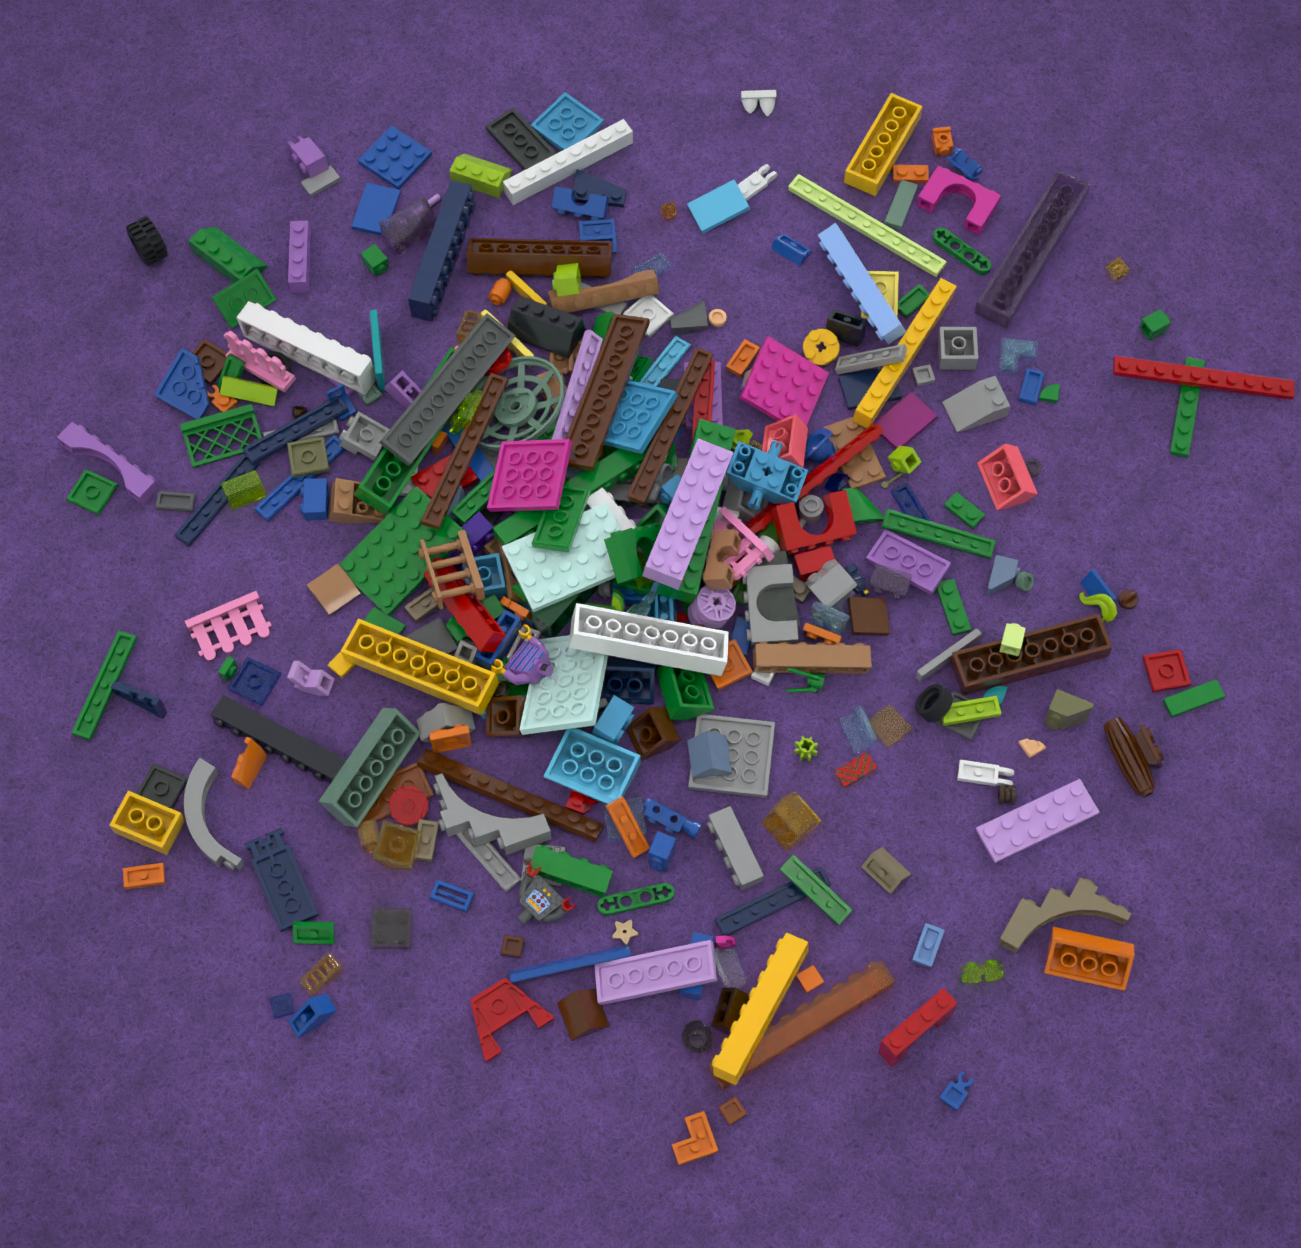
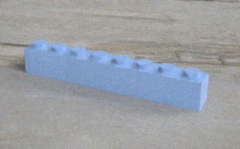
[818,223,906,344]

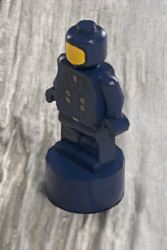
[844,563,870,598]

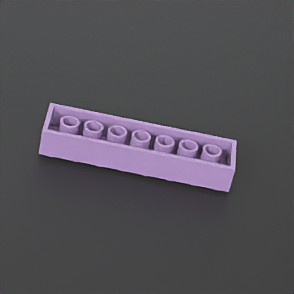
[642,439,734,590]

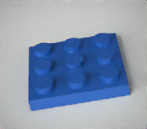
[358,125,432,189]

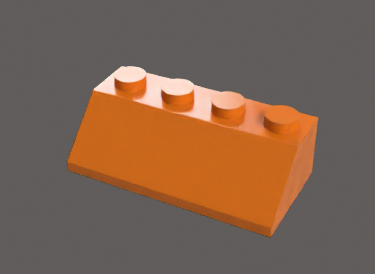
[1044,927,1135,991]

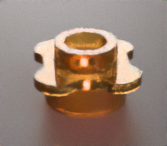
[661,201,677,221]

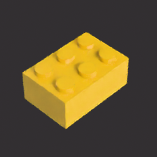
[109,791,185,855]

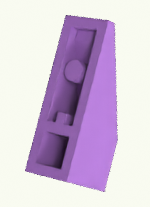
[384,370,422,408]

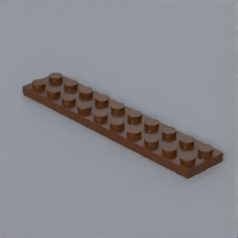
[566,314,650,471]

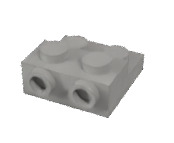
[339,411,390,460]

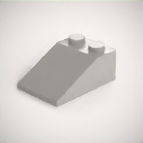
[942,376,1010,433]

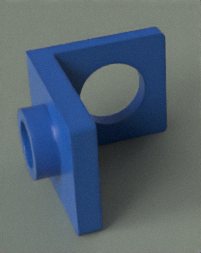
[326,384,357,421]

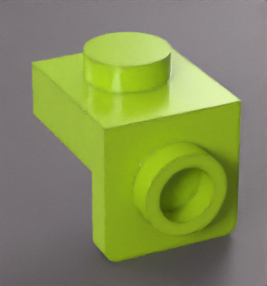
[731,429,753,452]

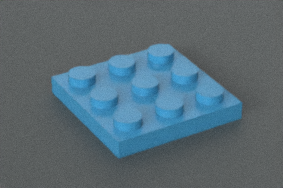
[530,92,604,151]

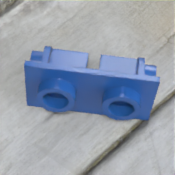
[946,148,982,180]

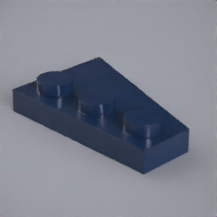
[573,169,626,207]
[111,681,167,719]

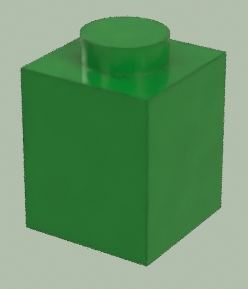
[360,244,389,276]
[1139,309,1171,341]

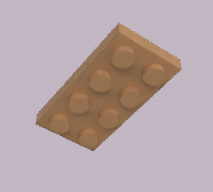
[823,417,886,489]

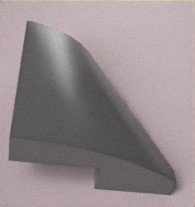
[670,301,708,335]

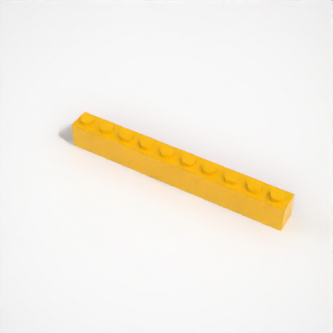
[852,278,957,428]

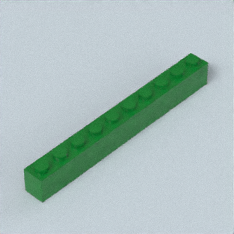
[493,437,653,546]

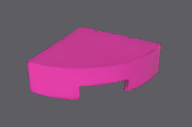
[715,936,736,949]

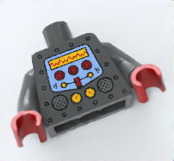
[517,862,577,925]

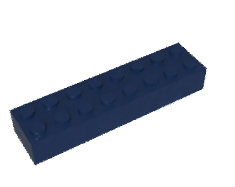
[408,180,476,322]

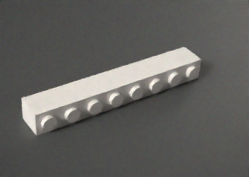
[503,119,633,205]

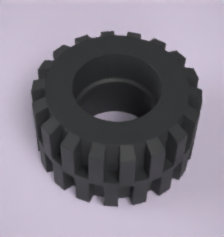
[126,216,168,266]

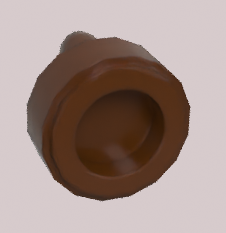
[1118,590,1138,610]

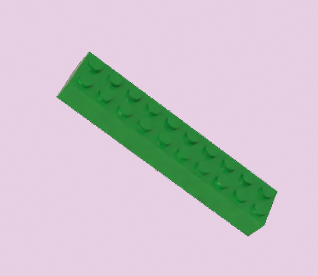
[354,347,455,515]
[656,419,736,604]

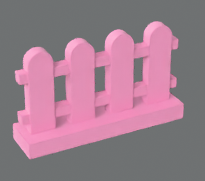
[224,331,296,392]
[708,506,775,580]
[185,591,272,661]

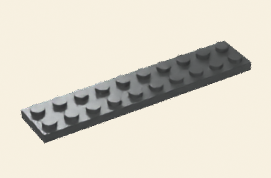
[379,313,515,466]

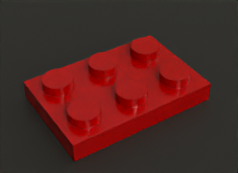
[410,454,478,499]

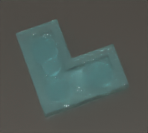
[998,337,1038,374]

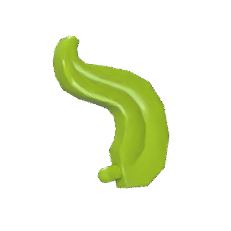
[1079,592,1117,622]

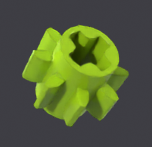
[794,736,818,761]

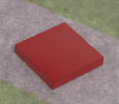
[1143,649,1191,693]

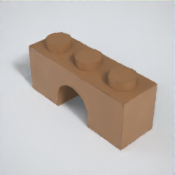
[702,529,742,590]

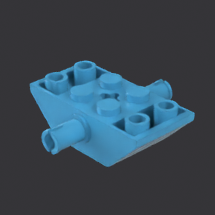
[726,440,808,510]

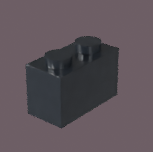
[826,309,867,347]

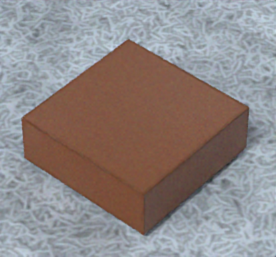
[718,1096,747,1126]

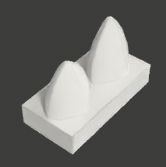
[741,90,776,116]

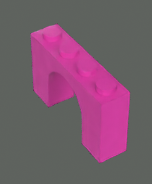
[917,166,1001,236]

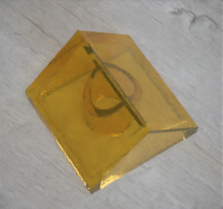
[372,820,422,870]

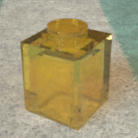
[357,819,383,853]

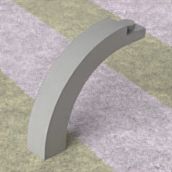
[184,758,245,871]

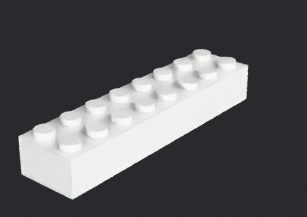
[237,301,376,395]
[569,603,729,676]

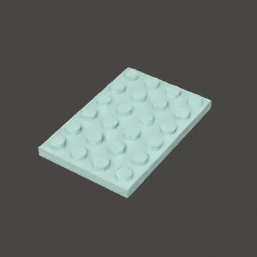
[502,502,621,613]
[519,635,608,735]

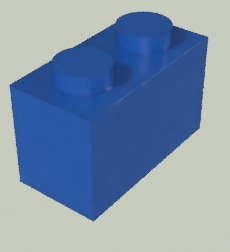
[300,478,329,520]
[648,831,676,872]

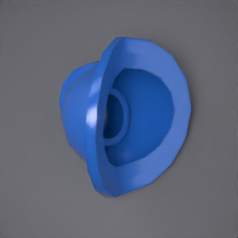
[804,428,836,464]

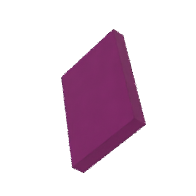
[874,392,938,450]

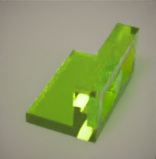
[221,470,267,510]

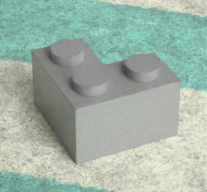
[417,703,475,742]

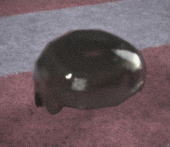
[681,1019,713,1053]

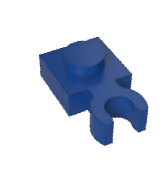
[939,1071,973,1111]

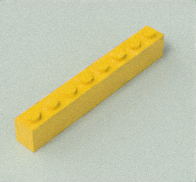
[712,932,808,1085]

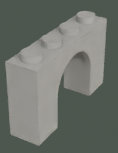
[742,564,798,646]

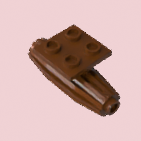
[1103,717,1164,797]

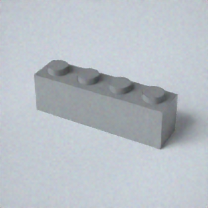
[706,806,764,891]

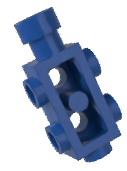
[643,798,702,838]

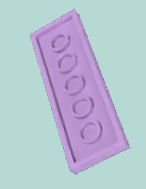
[975,779,1100,864]
[594,940,717,1005]

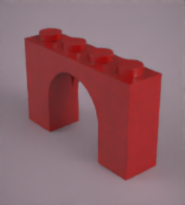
[770,490,857,555]
[878,988,958,1067]

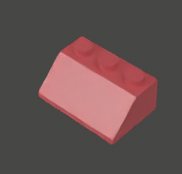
[762,414,808,468]
[977,444,1038,511]

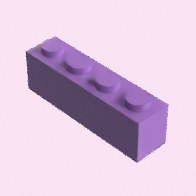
[288,221,311,293]

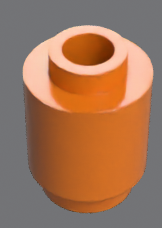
[488,278,512,306]

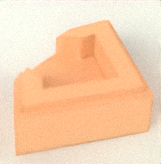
[1018,739,1046,759]

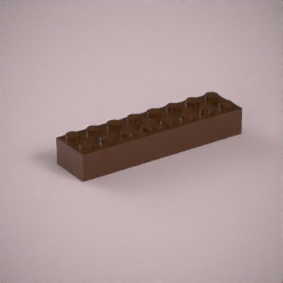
[950,613,1112,695]

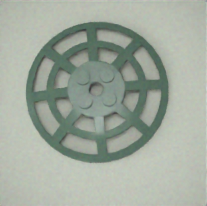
[461,356,565,451]

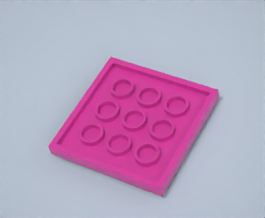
[739,336,829,426]
[487,439,572,512]

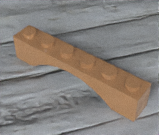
[548,269,660,313]

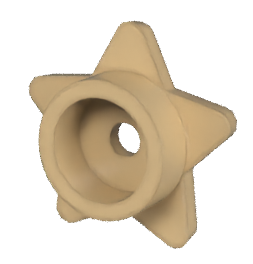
[612,920,638,945]

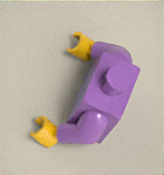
[491,625,553,685]

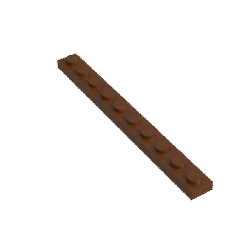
[627,347,713,505]
[421,373,508,530]
[417,749,604,843]

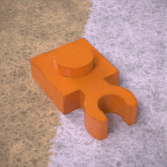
[207,385,238,412]
[500,596,532,621]

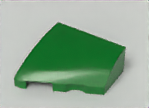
[842,488,884,524]

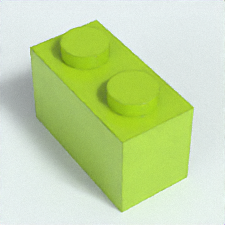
[552,263,581,296]

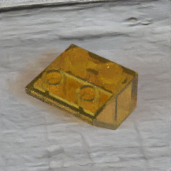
[761,792,821,851]

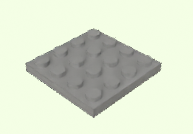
[688,714,775,798]

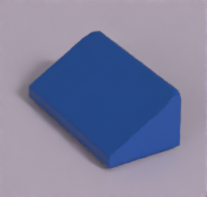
[771,233,812,266]
[1080,569,1116,610]

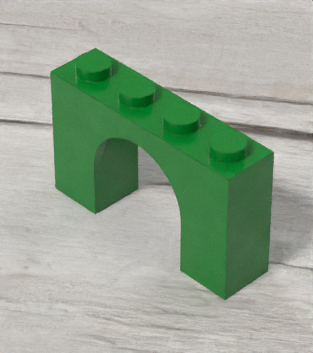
[604,524,662,584]

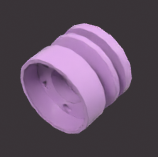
[688,585,736,629]

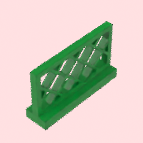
[180,404,262,468]

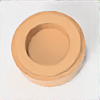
[708,309,727,327]

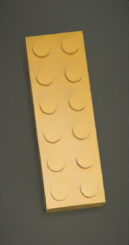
[844,93,923,197]

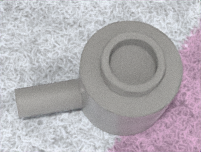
[649,463,672,502]
[798,495,824,528]

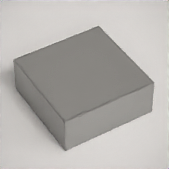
[912,364,935,387]

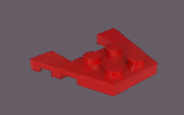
[470,978,555,1063]

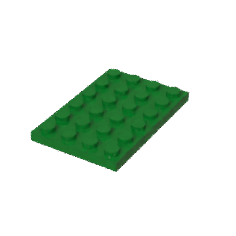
[339,486,468,616]

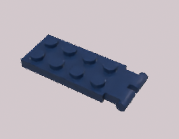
[245,828,319,932]

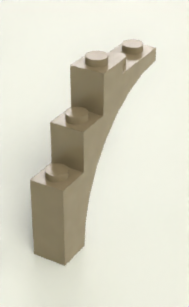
[998,877,1131,954]

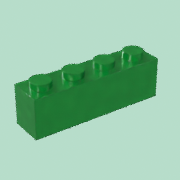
[530,845,613,897]

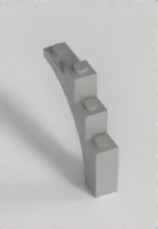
[433,774,551,855]

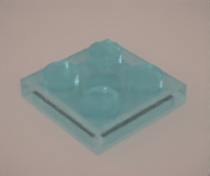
[809,601,850,637]

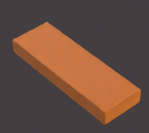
[605,796,650,858]

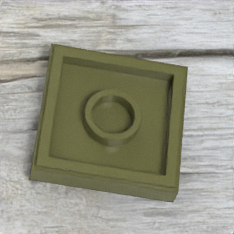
[287,437,330,478]

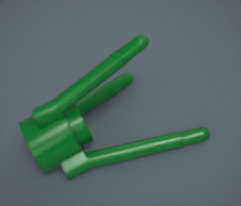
[786,667,825,693]

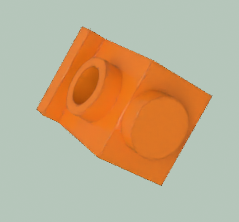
[931,126,953,156]

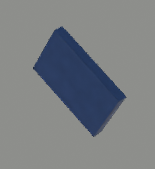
[839,367,902,410]

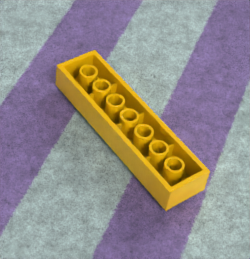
[340,619,499,716]

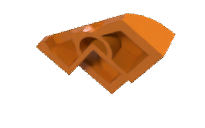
[231,737,267,790]

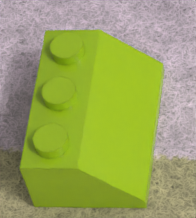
[449,154,513,198]

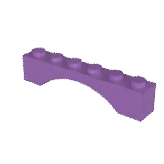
[57,422,158,505]

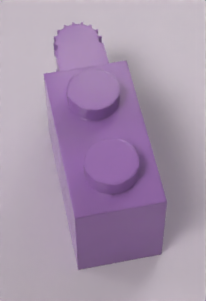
[287,136,329,178]

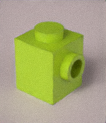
[887,446,921,474]

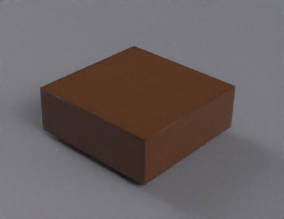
[500,934,525,959]

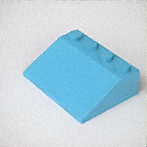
[544,728,641,804]

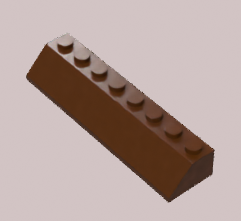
[466,238,612,278]

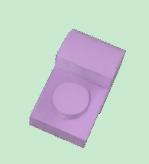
[287,661,335,696]

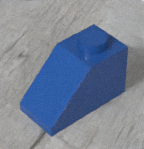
[288,994,337,1038]

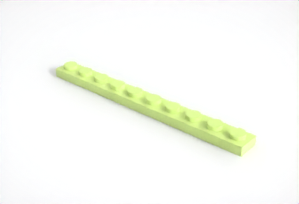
[788,174,947,277]

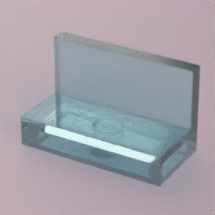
[839,705,877,754]

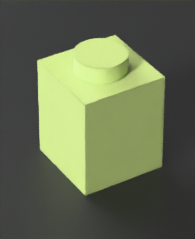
[999,623,1026,656]

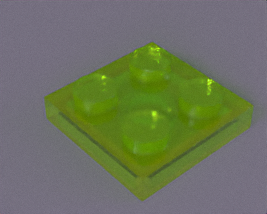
[449,389,484,434]

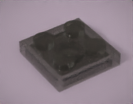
[370,908,413,949]

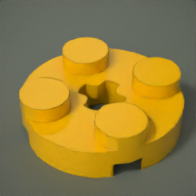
[803,329,840,366]

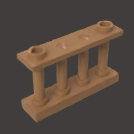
[418,530,485,610]

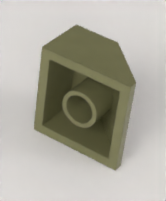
[1043,689,1094,730]

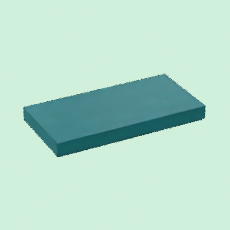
[370,309,386,391]

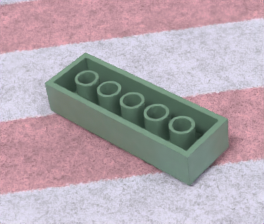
[318,708,421,827]

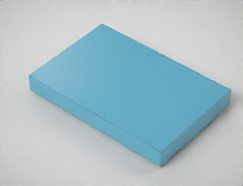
[687,180,750,233]

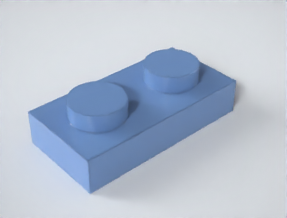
[912,923,945,969]

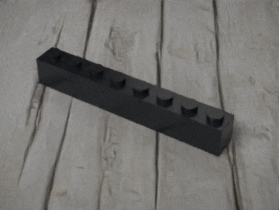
[211,695,347,784]

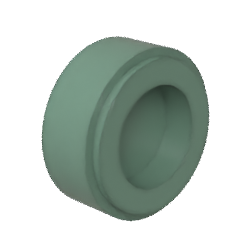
[1015,571,1034,591]

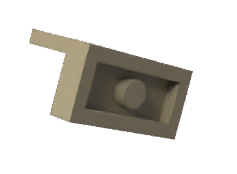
[861,847,911,894]

